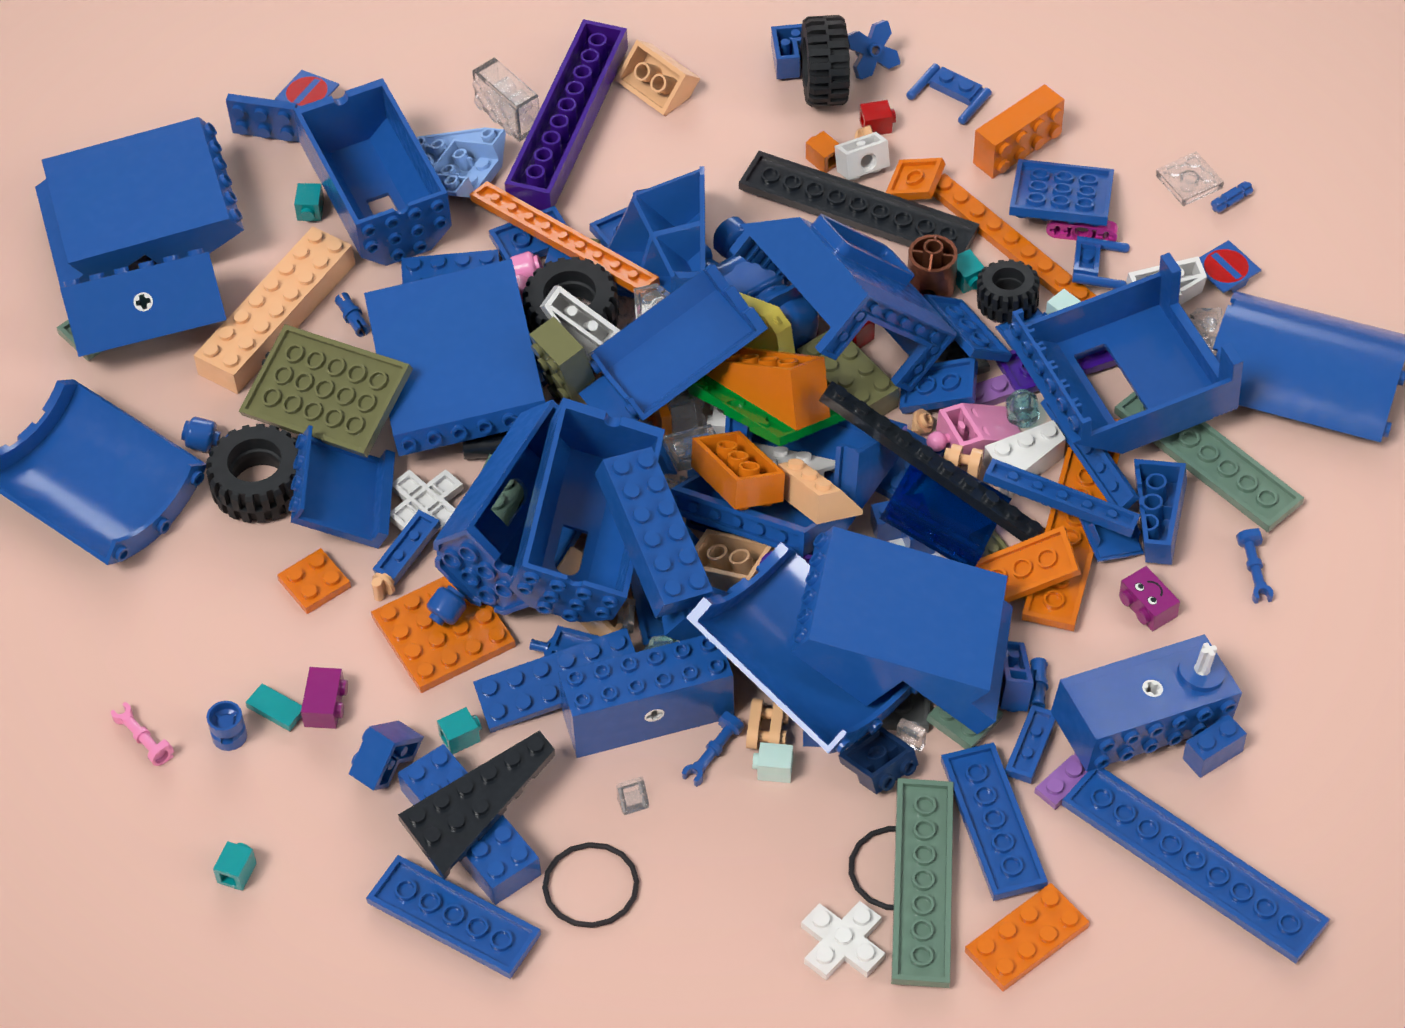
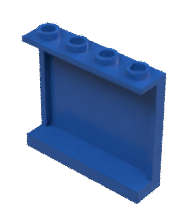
[289,425,395,549]

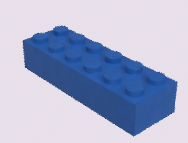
[595,447,713,618]
[398,744,541,905]

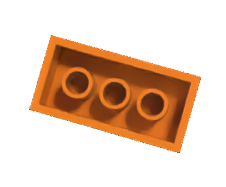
[973,84,1065,179]
[691,431,785,510]

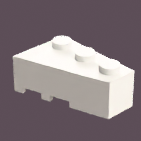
[540,285,620,370]
[983,420,1066,502]

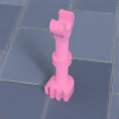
[111,702,174,766]

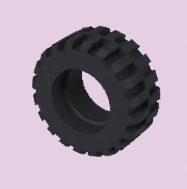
[801,15,850,107]
[522,257,619,333]
[206,424,298,523]

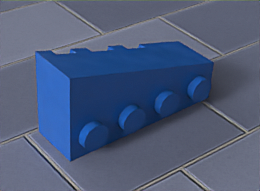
[1134,459,1187,565]

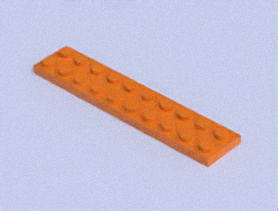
[1021,418,1120,631]

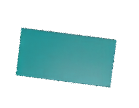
[245,683,302,732]

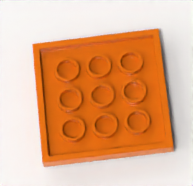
[371,576,516,693]

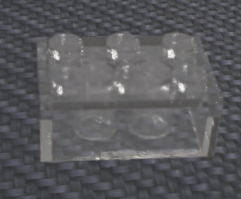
[472,57,540,142]

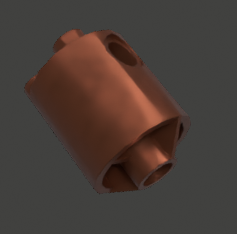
[908,235,958,298]

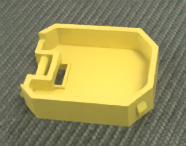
[739,292,795,353]

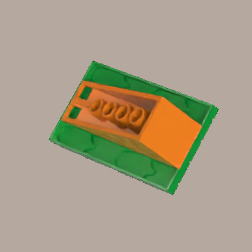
[687,347,846,446]

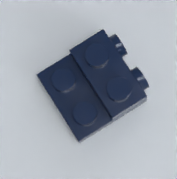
[838,726,919,795]

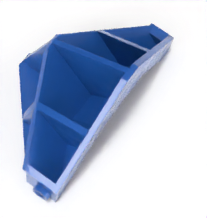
[607,166,706,296]

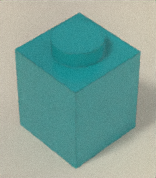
[294,183,324,221]
[956,249,984,294]
[437,707,482,754]
[213,841,257,891]

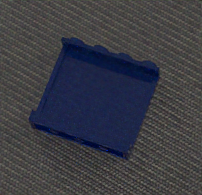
[879,464,1012,566]

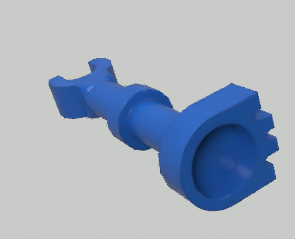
[1236,528,1274,604]
[682,711,745,787]

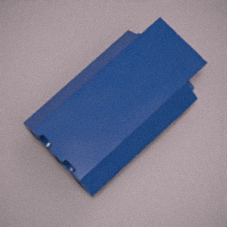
[578,264,768,421]

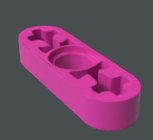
[1046,220,1118,241]

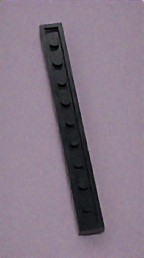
[819,381,1045,542]

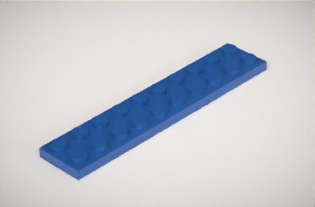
[1062,768,1330,964]

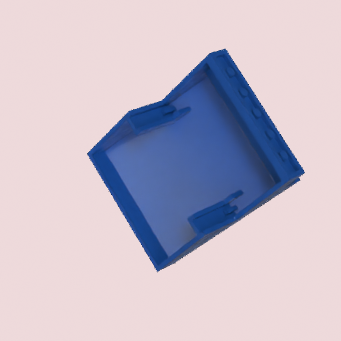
[35,117,244,288]
[364,259,545,456]
[671,416,908,557]
[791,526,1013,734]

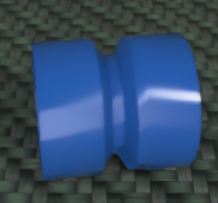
[206,701,247,751]

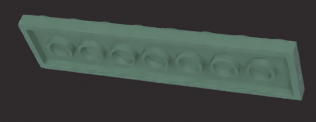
[1114,392,1304,532]
[891,778,953,988]

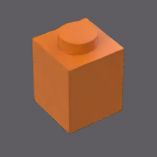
[806,131,839,173]

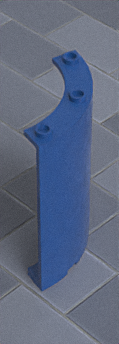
[1213,291,1405,443]
[0,379,206,565]
[686,542,918,754]

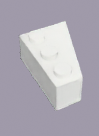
[1126,256,1207,305]

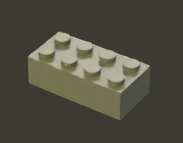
[529,316,596,405]
[797,331,899,416]

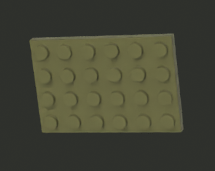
[239,324,413,458]

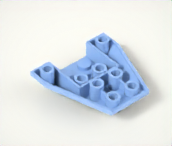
[417,127,506,198]

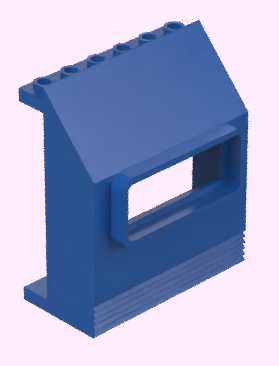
[729,214,956,392]
[1003,252,1243,454]

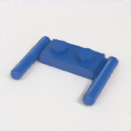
[906,63,992,125]
[1072,235,1130,289]

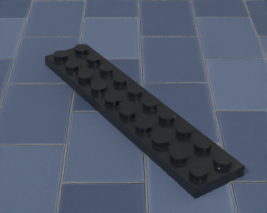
[739,151,980,254]

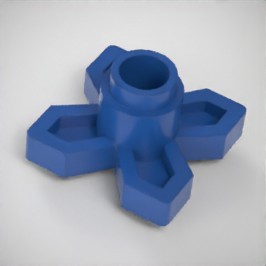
[848,20,900,80]

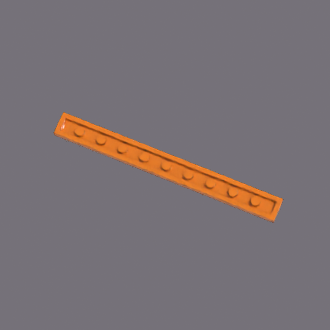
[933,173,1096,302]
[470,181,660,298]

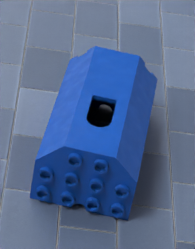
[293,78,452,266]
[509,397,665,622]
[433,399,582,615]

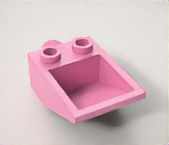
[927,403,1021,465]

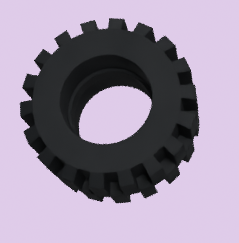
[977,259,1040,324]

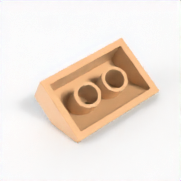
[615,40,700,116]
[777,459,863,524]

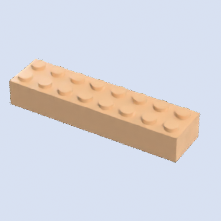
[193,226,355,394]

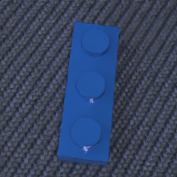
[373,510,442,585]
[1005,705,1056,784]

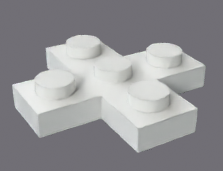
[390,469,464,532]
[801,901,886,980]

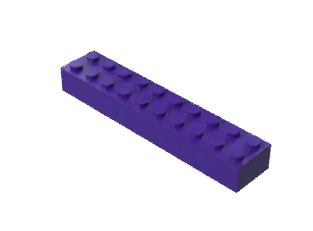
[504,19,628,211]

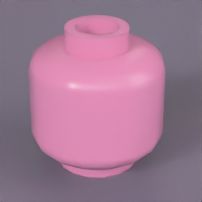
[510,251,543,278]

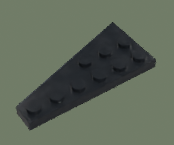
[398,730,555,880]

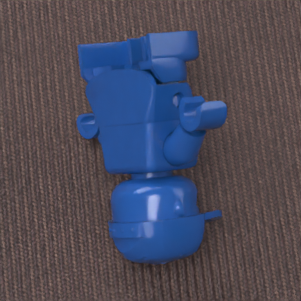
[705,216,819,354]

